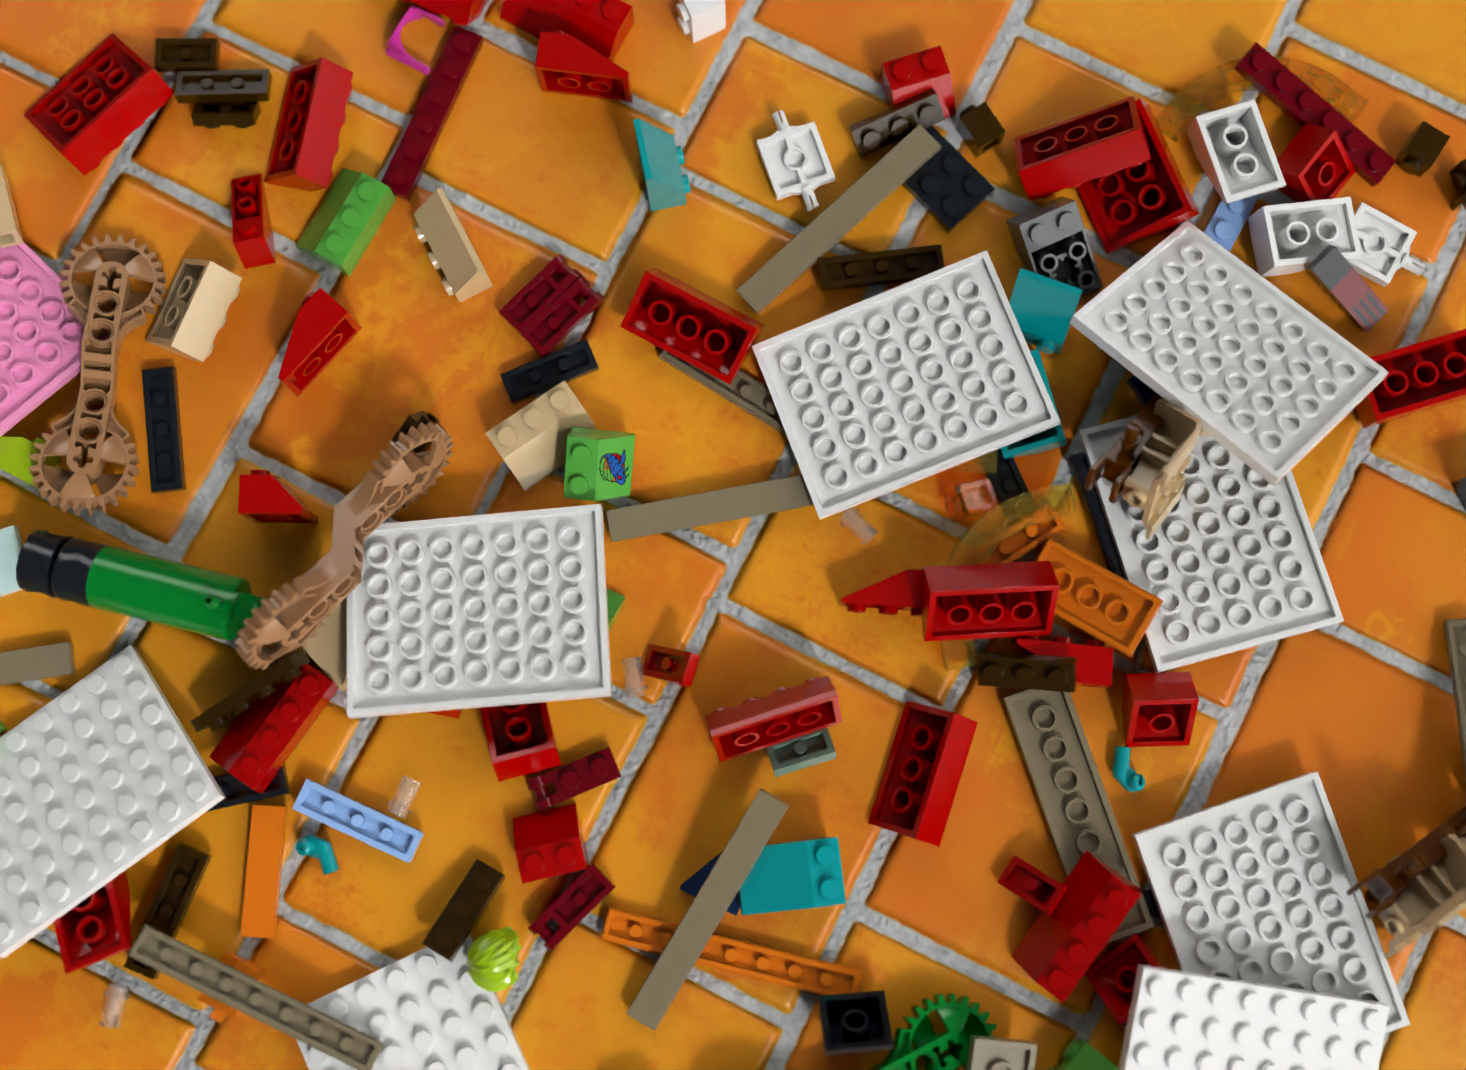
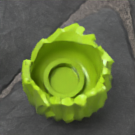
[466,927,522,992]

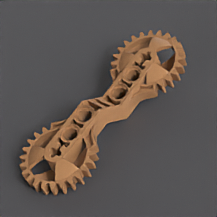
[29,234,167,516]
[235,422,454,670]

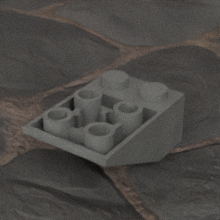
[1006,196,1103,297]

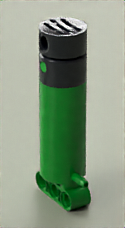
[16,530,269,641]

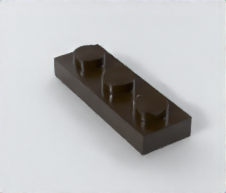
[174,69,272,103]
[848,89,945,157]
[977,651,1077,693]
[422,859,506,963]

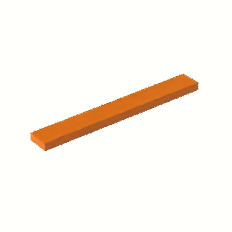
[601,906,862,996]

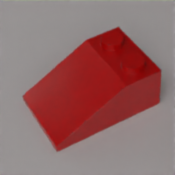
[535,30,633,102]
[278,288,362,396]
[480,702,562,782]
[53,871,131,975]

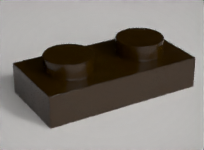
[154,38,220,72]
[191,101,261,129]

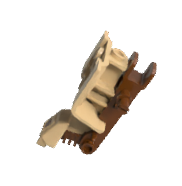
[1084,392,1210,540]
[1346,807,1466,959]

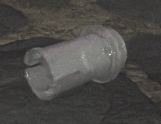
[838,507,878,545]
[622,657,648,698]
[387,775,422,819]
[99,983,131,1028]

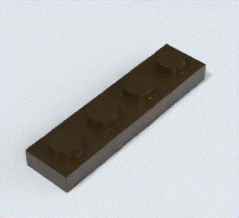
[818,244,944,292]
[190,651,310,732]
[124,843,212,979]

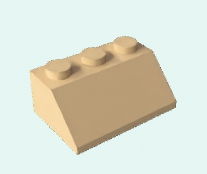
[414,187,493,303]
[145,258,242,362]
[485,380,597,491]

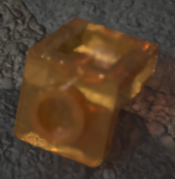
[943,478,999,522]

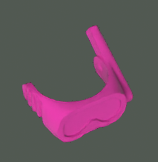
[386,5,445,75]

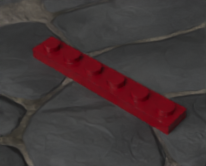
[381,26,484,201]
[1233,42,1396,187]

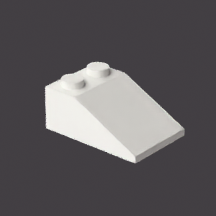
[676,0,726,43]
[1187,99,1286,204]
[1247,197,1363,277]

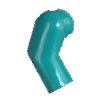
[1112,746,1145,792]
[296,835,340,875]

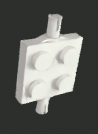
[756,110,835,211]
[1348,202,1425,287]

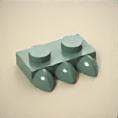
[766,728,837,777]

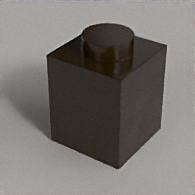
[956,102,1006,158]
[1395,121,1450,177]

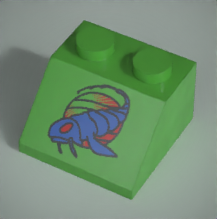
[563,427,636,501]

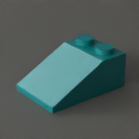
[633,119,691,211]
[1009,268,1082,354]
[739,837,846,915]

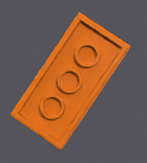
[1036,538,1164,657]

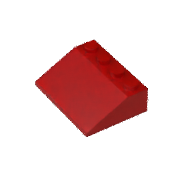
[23,33,175,176]
[1077,99,1200,254]

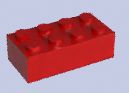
[1356,329,1466,429]

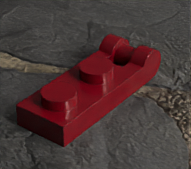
[499,254,583,335]
[520,276,605,357]
[526,747,622,812]
[528,863,616,952]

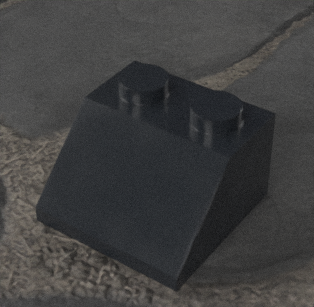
[819,990,893,1055]

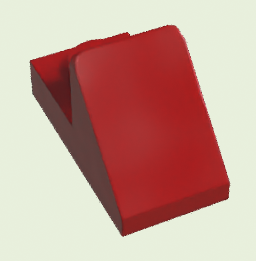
[641,644,700,687]
[997,855,1067,916]

